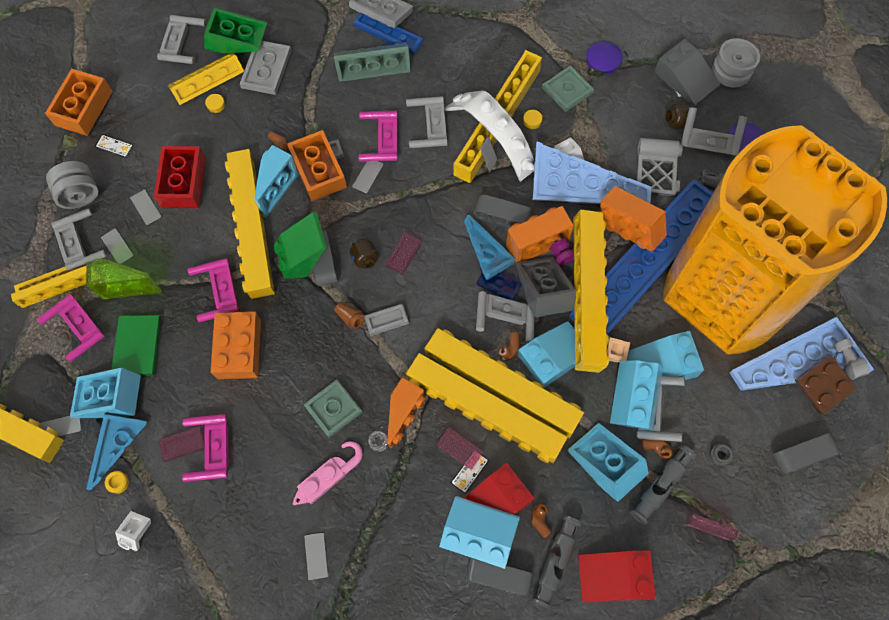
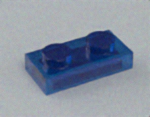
[476,272,522,301]

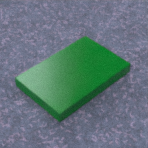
[111,315,161,376]

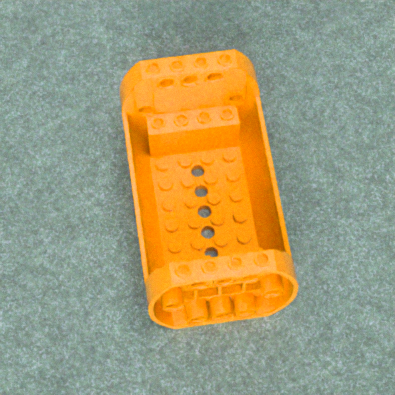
[663,125,887,354]

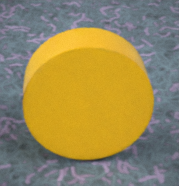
[205,94,225,113]
[523,110,542,129]
[105,471,129,494]

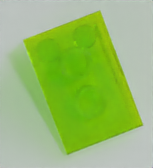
[86,259,162,300]

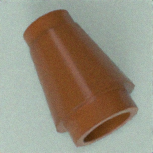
[334,302,365,329]

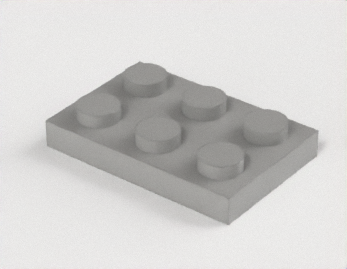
[349,0,413,28]
[240,41,292,95]

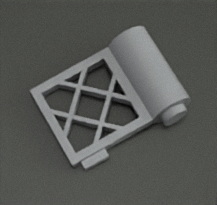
[636,138,683,196]

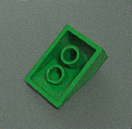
[204,8,267,54]
[274,212,327,279]

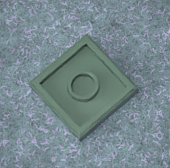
[542,65,594,112]
[303,379,363,438]

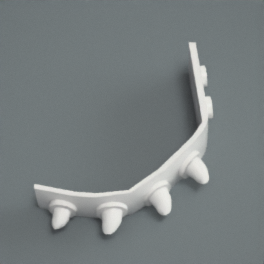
[444,91,535,181]

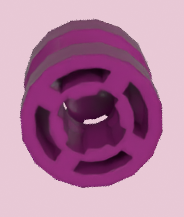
[550,238,574,266]

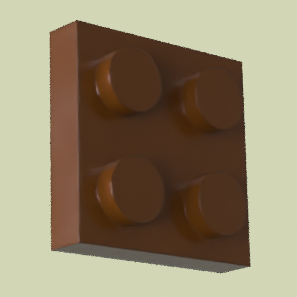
[795,355,857,415]

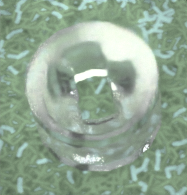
[368,431,388,452]

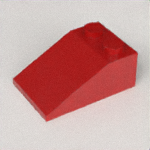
[464,463,535,515]
[578,551,656,602]

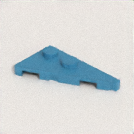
[464,215,516,280]
[86,414,147,490]

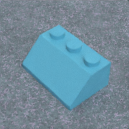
[610,360,663,431]
[439,496,520,569]

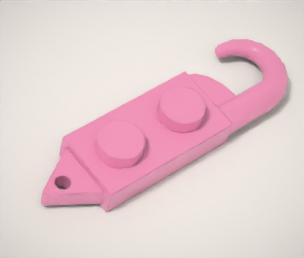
[293,441,363,506]

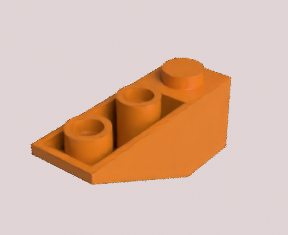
[387,378,426,449]

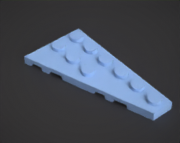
[532,142,651,204]
[729,317,874,391]

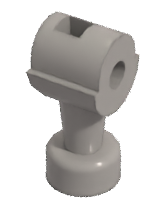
[833,338,870,380]

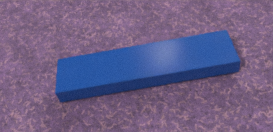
[353,13,423,55]

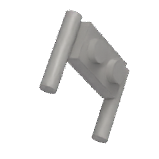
[157,15,207,64]
[406,96,447,148]
[681,107,747,155]
[51,208,107,272]
[476,291,535,344]
[637,376,685,442]

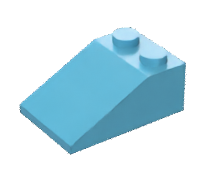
[254,145,299,218]
[518,321,575,388]
[627,331,704,380]
[70,368,141,418]
[568,423,649,502]

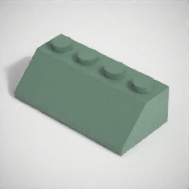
[334,43,411,82]

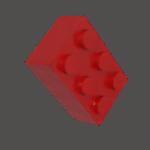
[154,146,206,208]

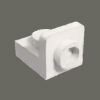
[554,137,584,160]
[115,511,151,551]

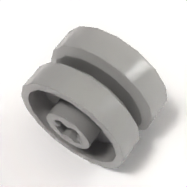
[711,38,760,88]
[46,161,98,209]

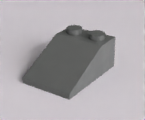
[654,39,720,107]
[516,257,576,317]

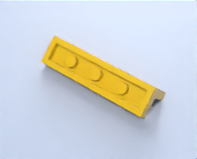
[168,53,244,105]
[11,262,99,308]

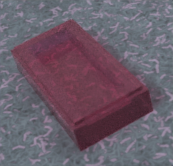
[385,232,422,275]
[158,427,205,462]
[436,428,484,471]
[686,514,738,541]

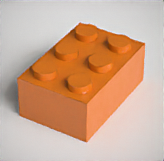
[45,68,113,136]
[287,130,347,202]
[600,186,667,252]
[506,206,574,264]
[211,312,261,380]

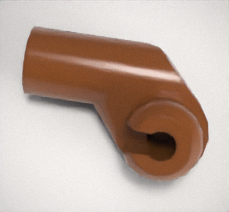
[268,131,288,152]
[499,332,520,360]
[641,439,673,459]
[531,504,552,539]

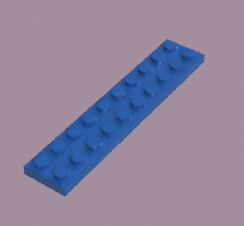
[569,179,713,334]

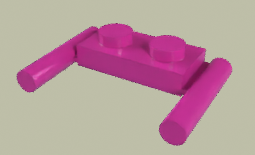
[359,111,398,162]
[188,258,239,323]
[37,293,105,363]
[182,414,229,482]

